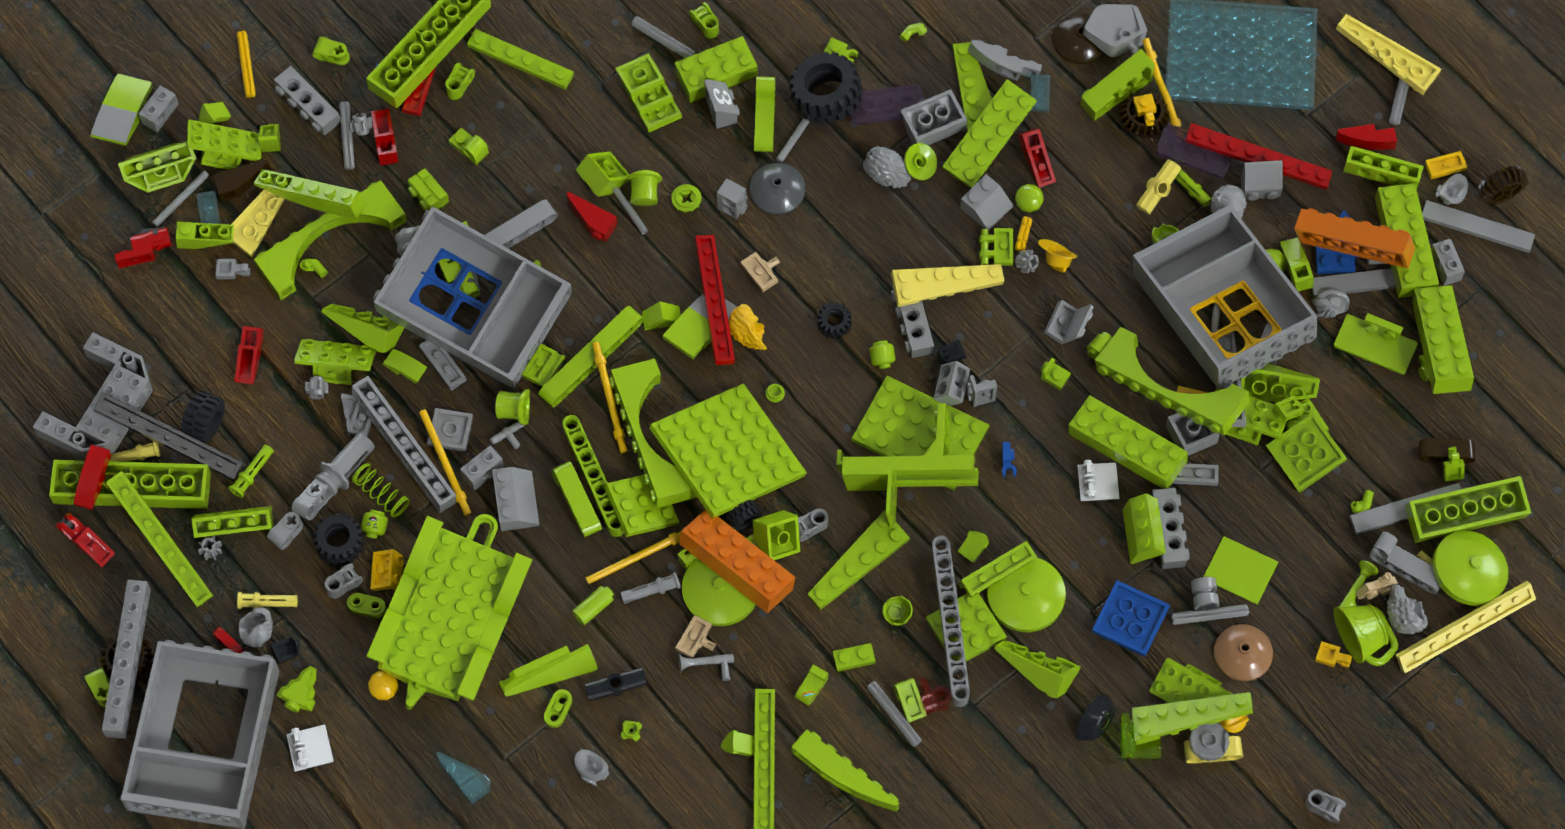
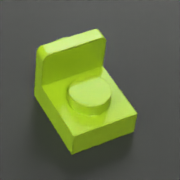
[1040,358,1071,391]
[1273,395,1305,422]

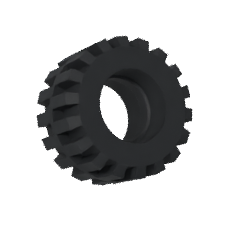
[181,390,225,443]
[313,513,364,567]

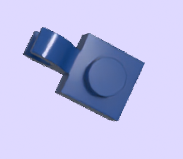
[1001,442,1017,478]

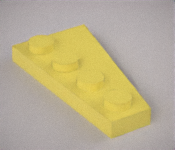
[231,190,285,258]

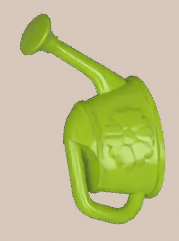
[1333,560,1398,666]

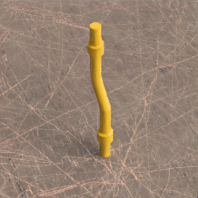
[1142,38,1185,143]
[592,342,628,454]

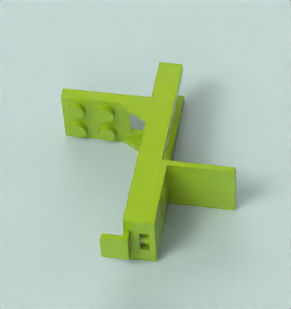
[836,403,979,529]

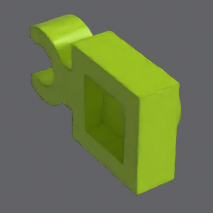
[824,37,858,63]

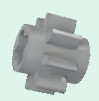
[349,113,373,135]
[1015,250,1039,273]
[305,376,328,399]
[198,536,222,560]

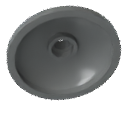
[749,163,805,215]

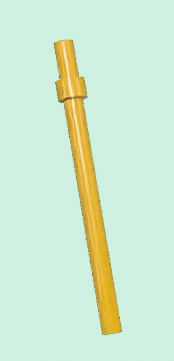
[419,409,471,516]
[586,531,681,584]

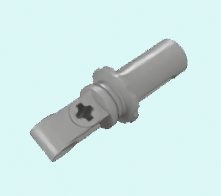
[292,433,375,520]

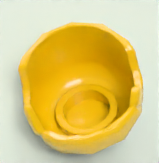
[368,671,398,700]

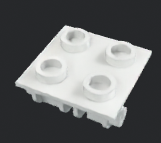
[1077,460,1119,501]
[286,725,334,772]

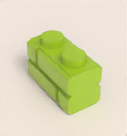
[407,168,449,211]

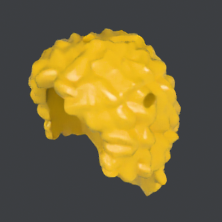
[728,304,767,350]

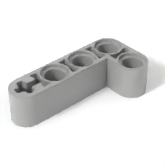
[1370,532,1440,594]

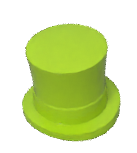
[627,170,662,206]
[495,389,530,425]

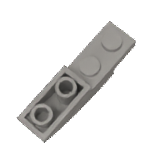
[968,40,1042,81]

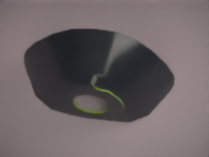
[1076,695,1116,741]

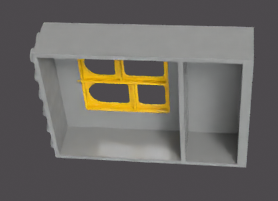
[1133,205,1317,389]

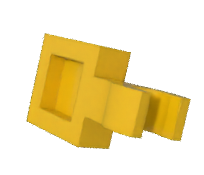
[1133,93,1157,127]
[1315,641,1352,668]

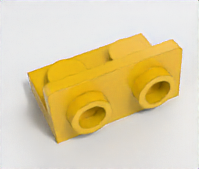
[370,549,404,591]

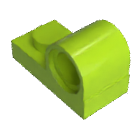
[448,128,489,165]
[893,678,927,723]

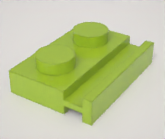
[522,344,565,387]

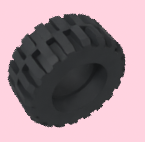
[789,52,863,125]

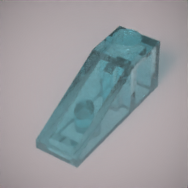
[436,751,491,805]

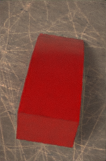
[371,108,399,166]
[1335,124,1397,150]
[234,326,264,384]
[73,445,112,510]

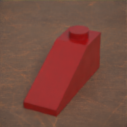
[1017,128,1056,188]
[566,191,617,242]

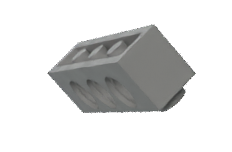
[274,66,341,136]
[891,287,934,358]
[1151,488,1189,569]

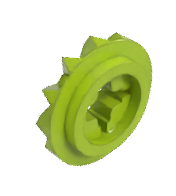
[672,184,702,213]

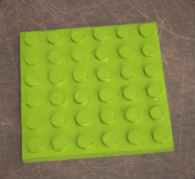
[649,383,807,519]

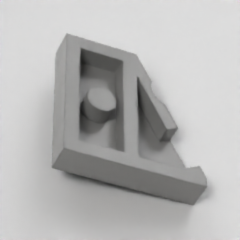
[341,393,372,437]

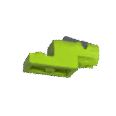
[438,259,480,299]

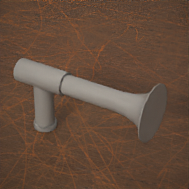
[678,653,734,681]

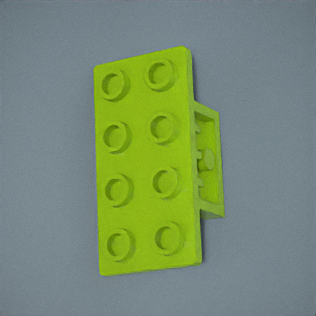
[187,120,261,170]
[1334,313,1418,375]
[294,339,376,385]
[1215,388,1287,445]
[1149,658,1232,703]

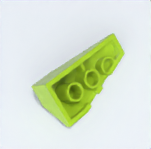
[322,304,404,353]
[1240,363,1320,403]
[994,640,1081,698]

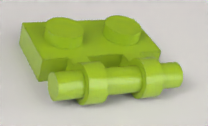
[979,228,1013,266]

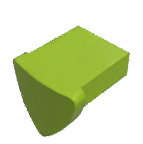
[199,102,231,124]
[958,531,989,563]
[721,730,754,757]

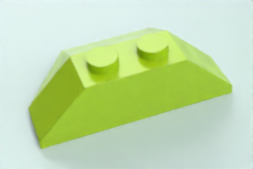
[118,141,196,192]

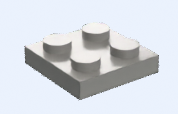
[428,408,473,452]

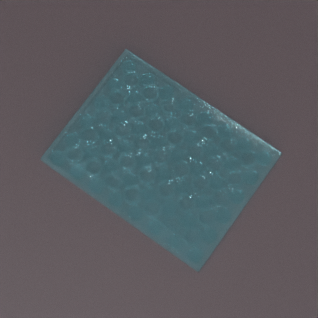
[1165,0,1318,110]

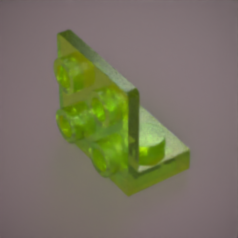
[1120,713,1161,759]

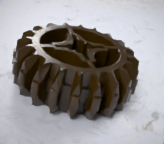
[1119,89,1169,139]
[1478,165,1529,205]
[100,634,154,683]

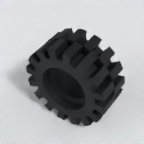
[817,302,852,339]
[725,500,762,533]

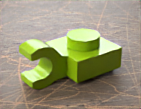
[1443,447,1465,482]

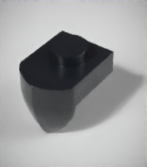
[937,339,967,364]
[269,637,300,664]

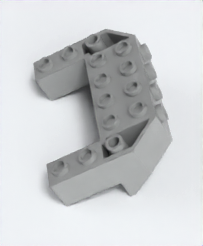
[33,333,153,461]

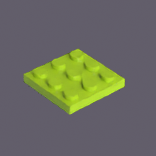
[1266,412,1347,493]
[605,475,679,537]
[926,593,1007,662]

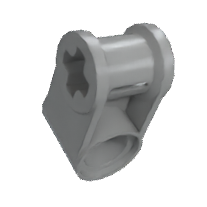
[798,508,829,542]
[267,512,303,550]
[325,563,363,599]
[1305,790,1346,823]

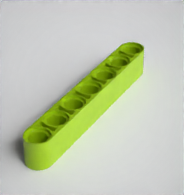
[538,306,644,407]
[563,415,624,537]

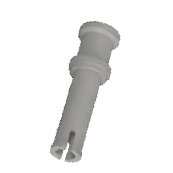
[620,572,681,604]

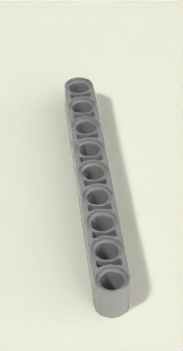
[932,536,970,707]

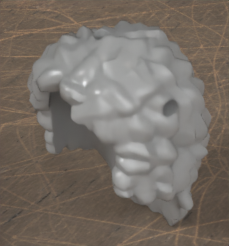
[863,146,911,189]
[1387,584,1428,634]

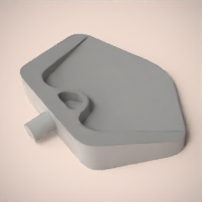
[1083,4,1147,57]

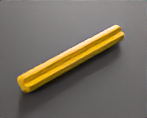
[237,31,256,98]

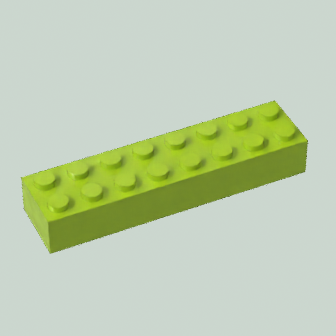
[366,0,491,109]
[49,460,211,509]

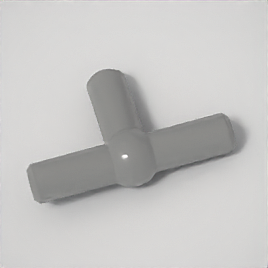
[490,421,525,449]

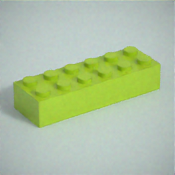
[1375,183,1439,298]
[1412,285,1474,394]
[1069,395,1188,489]
[1405,476,1531,543]

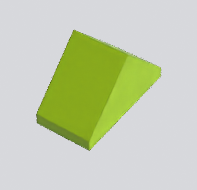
[258,124,281,152]
[642,301,681,330]

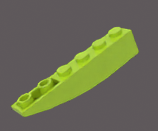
[254,169,365,219]
[791,730,899,812]

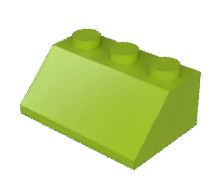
[1122,493,1166,564]

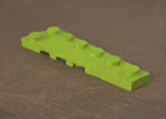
[953,42,992,132]
[808,510,910,610]
[1132,692,1253,745]

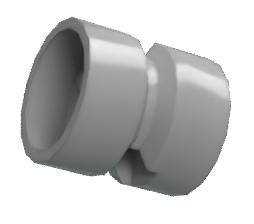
[1191,577,1220,610]

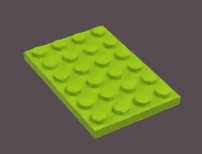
[852,376,989,491]

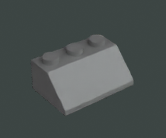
[901,89,967,145]
[492,467,540,531]

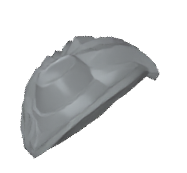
[1436,174,1468,205]
[1312,289,1350,318]
[574,750,609,786]

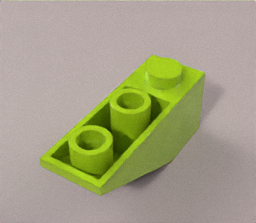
[176,222,234,249]
[1280,237,1314,291]

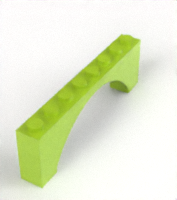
[254,180,407,301]
[1095,327,1250,436]
[609,358,697,508]

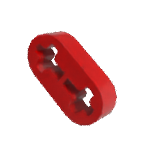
[212,627,245,654]

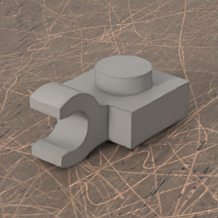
[216,259,250,279]

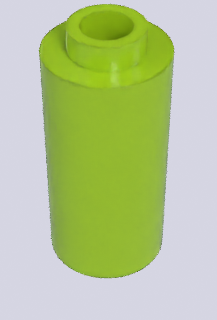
[571,586,614,626]

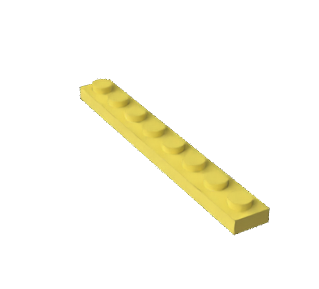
[1396,581,1536,673]

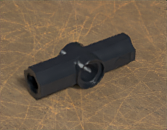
[585,668,647,702]

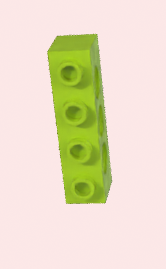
[1343,146,1424,190]
[191,506,274,538]

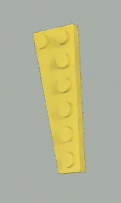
[1336,14,1441,95]
[891,264,1004,307]

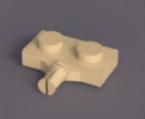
[741,252,780,292]
[1355,572,1398,599]
[675,615,716,658]

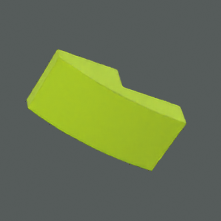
[383,349,427,384]

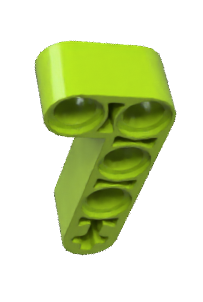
[754,76,775,152]
[551,461,602,538]

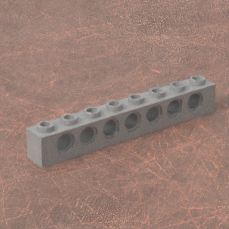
[352,376,456,514]
[102,580,151,739]

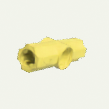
[1136,159,1181,215]

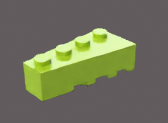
[1080,49,1155,121]

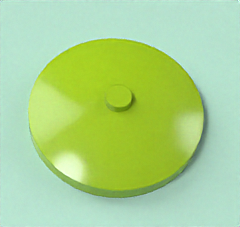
[1432,531,1508,606]
[987,558,1066,632]
[682,559,756,626]

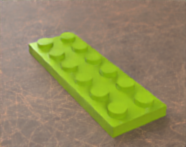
[942,79,1037,189]

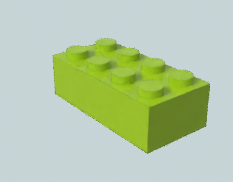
[675,36,758,103]

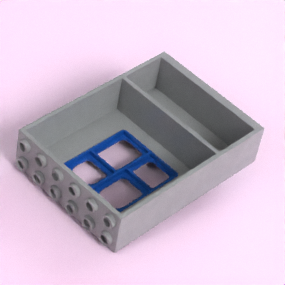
[373,206,572,389]

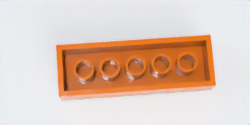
[1294,208,1415,269]
[679,510,796,613]

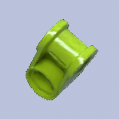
[689,2,719,38]
[312,37,350,66]
[446,63,475,100]
[84,668,110,707]

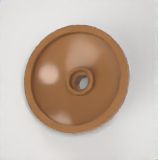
[1214,624,1273,681]

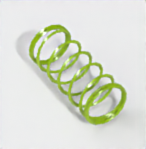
[352,463,410,518]

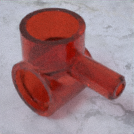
[919,678,951,714]

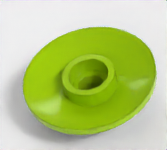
[904,143,937,180]

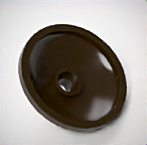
[1053,14,1105,64]

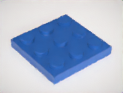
[1092,580,1170,657]

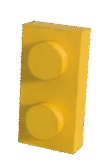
[1425,151,1467,179]

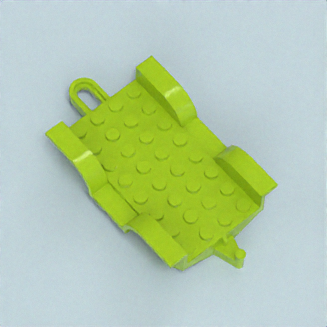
[366,514,533,710]

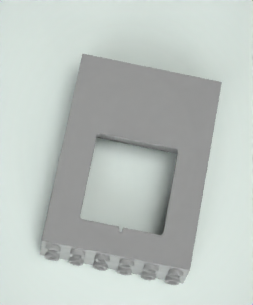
[121,640,280,829]

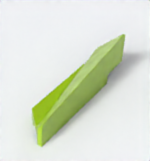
[499,644,598,697]

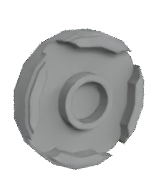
[1189,723,1230,761]

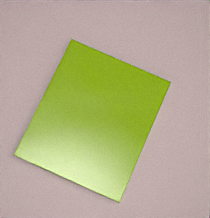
[1204,536,1278,605]

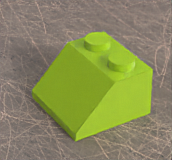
[576,151,629,197]
[753,510,800,560]

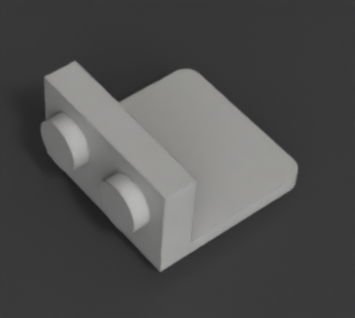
[1044,300,1094,344]

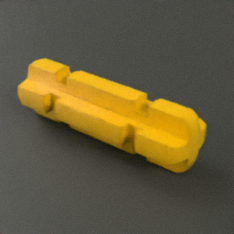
[1015,216,1032,252]

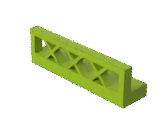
[958,541,1037,598]

